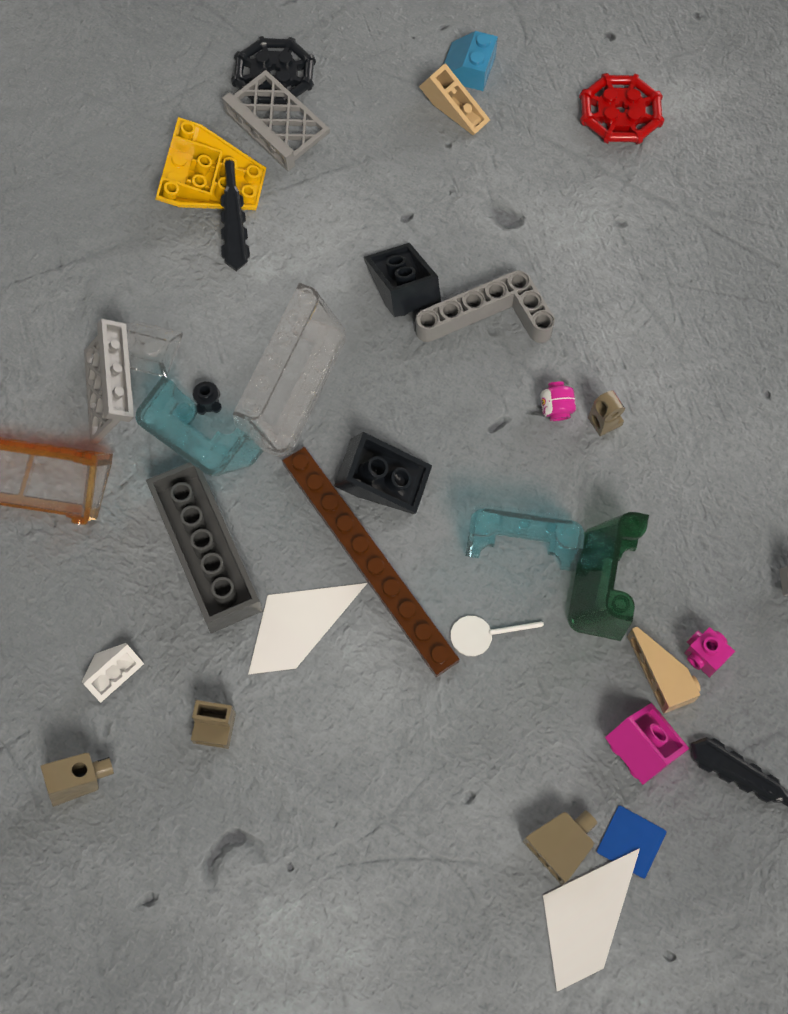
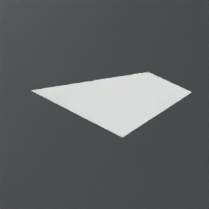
[248,583,367,675]
[543,848,640,992]

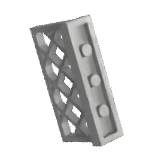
[222,70,330,171]
[84,319,134,444]

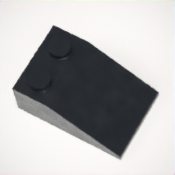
[364,242,441,317]
[334,432,432,514]

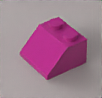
[605,703,690,785]

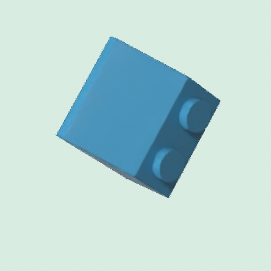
[444,31,498,91]

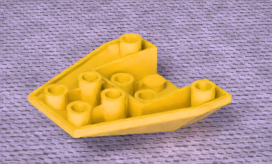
[155,117,266,210]

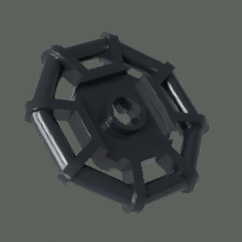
[231,36,316,105]

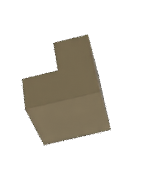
[191,700,236,749]

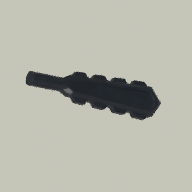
[221,161,250,272]
[690,737,788,807]

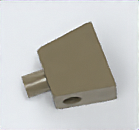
[40,753,114,807]
[523,810,598,885]

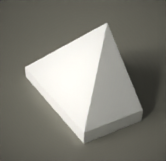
[82,643,144,703]

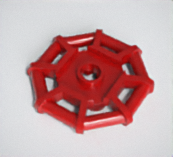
[579,73,664,145]

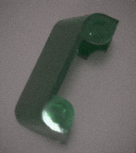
[568,512,649,641]

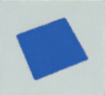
[597,806,667,879]

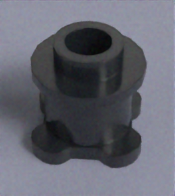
[192,381,222,415]

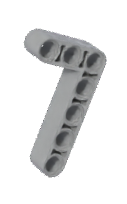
[416,270,555,343]

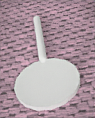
[451,616,544,656]

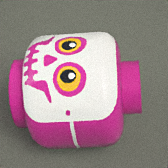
[540,381,576,421]

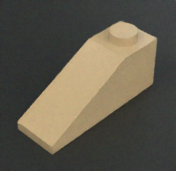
[419,63,490,135]
[627,627,701,714]

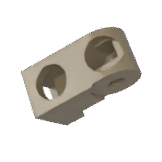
[588,390,625,436]

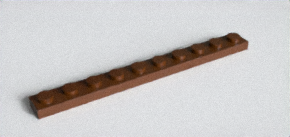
[282,447,460,677]

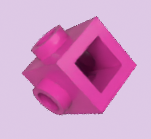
[684,627,735,678]

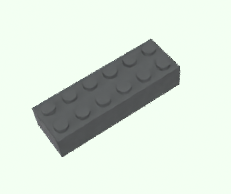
[146,459,263,634]

